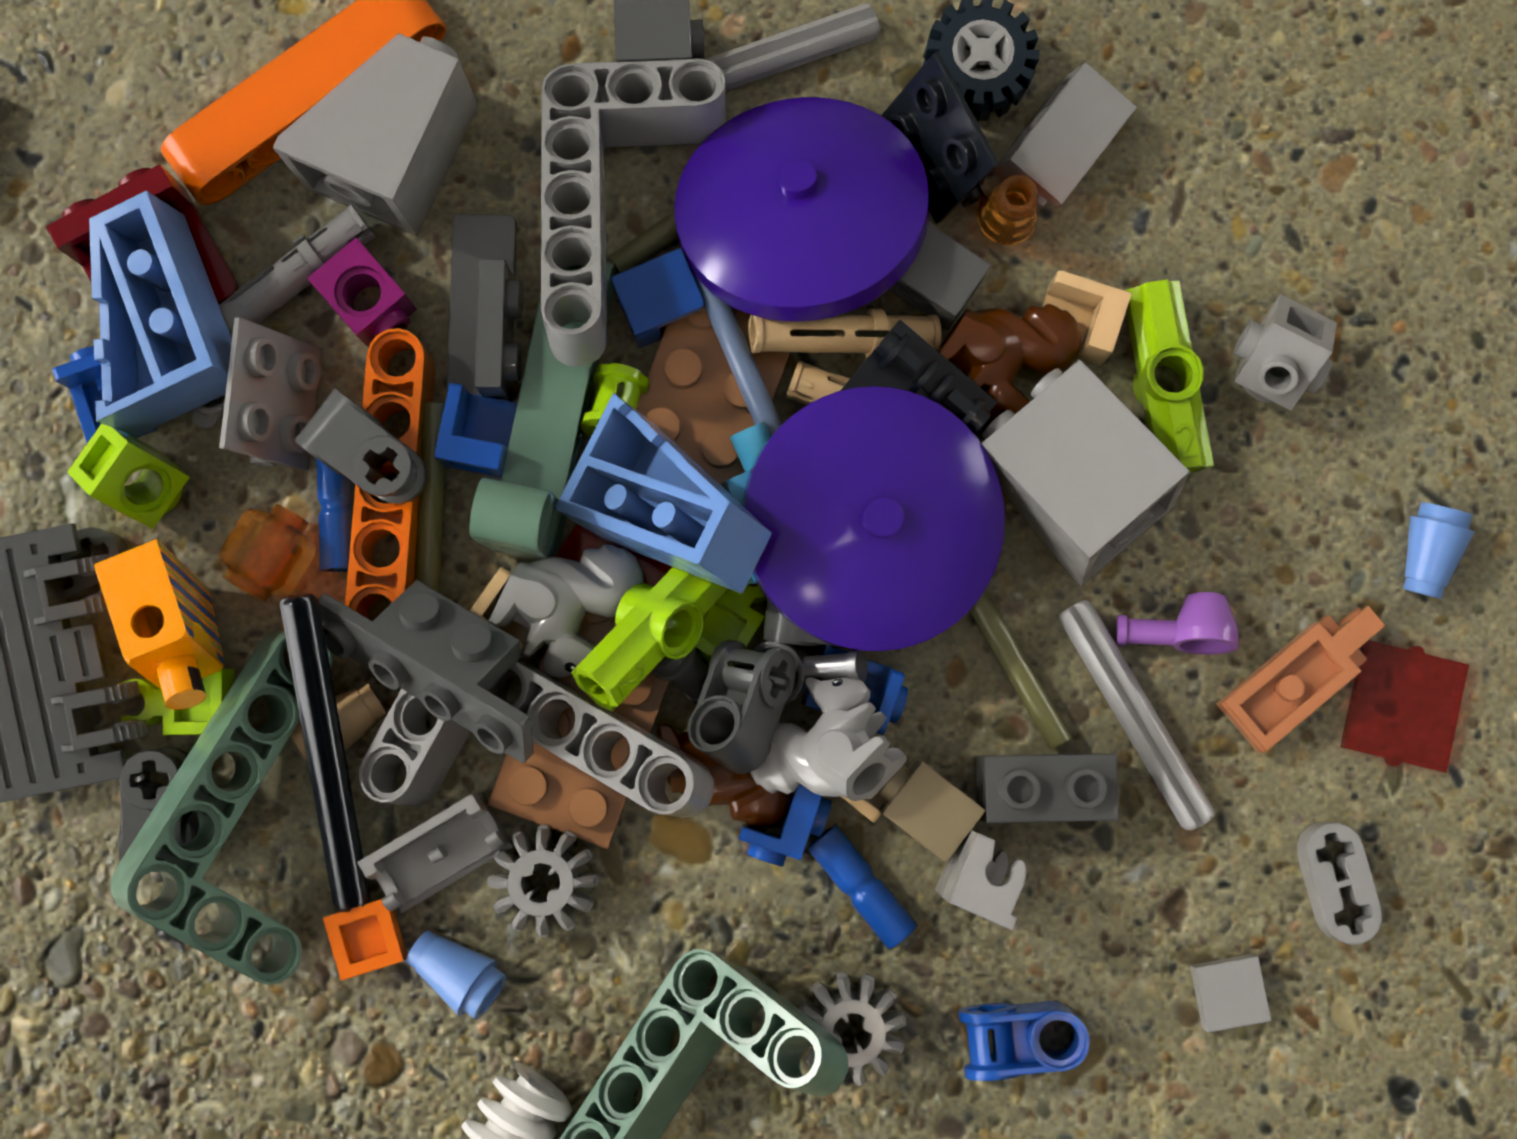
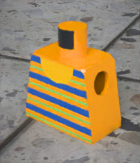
[94,539,225,710]

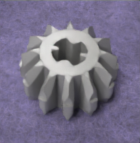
[488,824,600,937]
[798,971,906,1086]

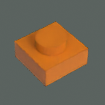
[323,898,408,981]

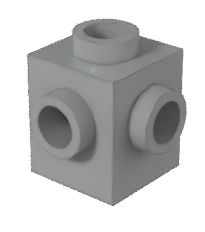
[1233,294,1337,411]

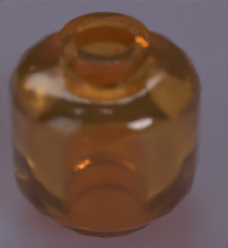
[218,504,317,603]

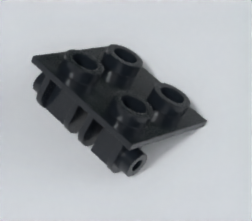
[881,51,1000,224]
[840,320,997,434]

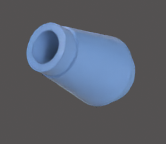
[1403,502,1475,599]
[406,930,507,1020]

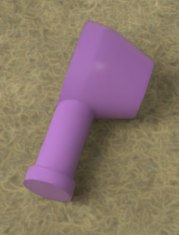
[1116,592,1239,655]

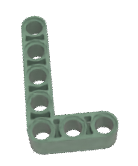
[469,262,616,560]
[111,629,333,985]
[559,949,848,1139]

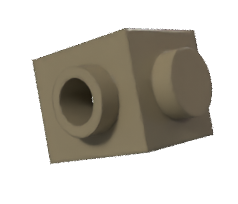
[878,760,986,863]

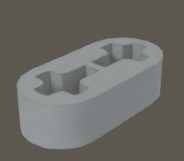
[1297,821,1382,945]

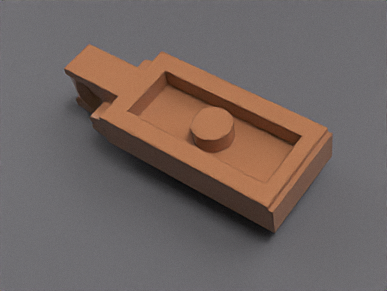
[1216,606,1386,754]

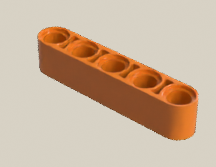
[160,0,446,205]
[345,328,436,619]

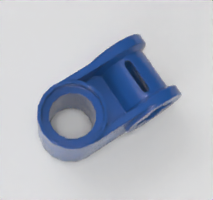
[958,1001,1090,1081]

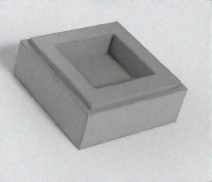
[1189,953,1271,1033]

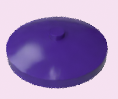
[674,97,929,322]
[742,386,1005,651]

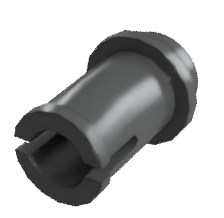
[651,648,709,703]

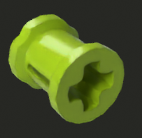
[580,363,650,437]

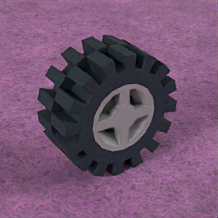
[923,0,1040,122]

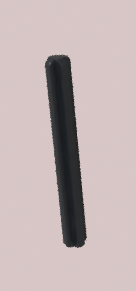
[280,593,370,912]

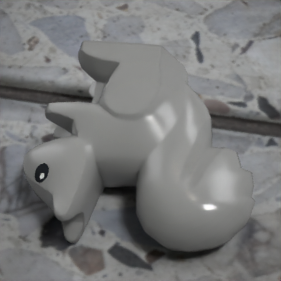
[489,544,644,678]
[750,677,907,801]

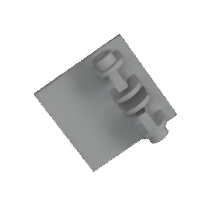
[219,317,322,471]

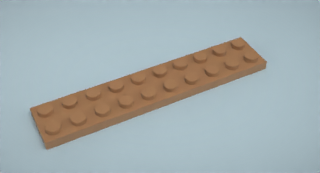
[487,267,799,849]

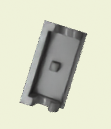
[993,62,1137,208]
[357,791,514,913]
[935,830,1026,930]

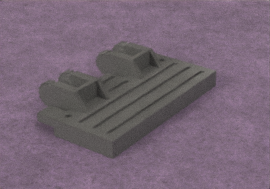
[0,523,148,803]

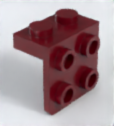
[45,164,239,304]

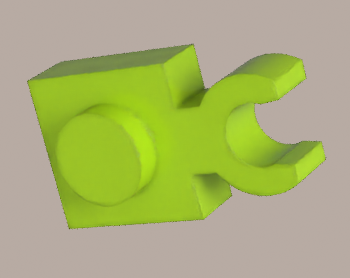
[695,584,767,667]
[121,669,234,735]

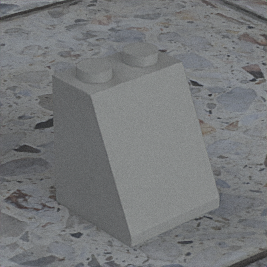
[273,33,479,236]
[981,360,1190,587]

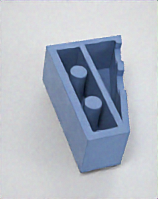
[89,190,232,436]
[555,392,772,594]

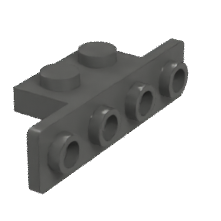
[447,214,524,401]
[318,580,534,763]

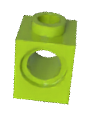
[67,423,190,529]

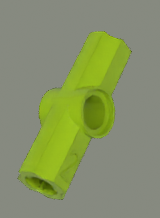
[1125,279,1214,474]
[571,567,728,712]

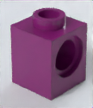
[307,238,417,348]

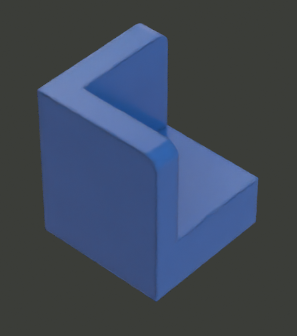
[610,248,704,349]
[434,382,517,478]

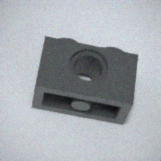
[975,753,1119,823]

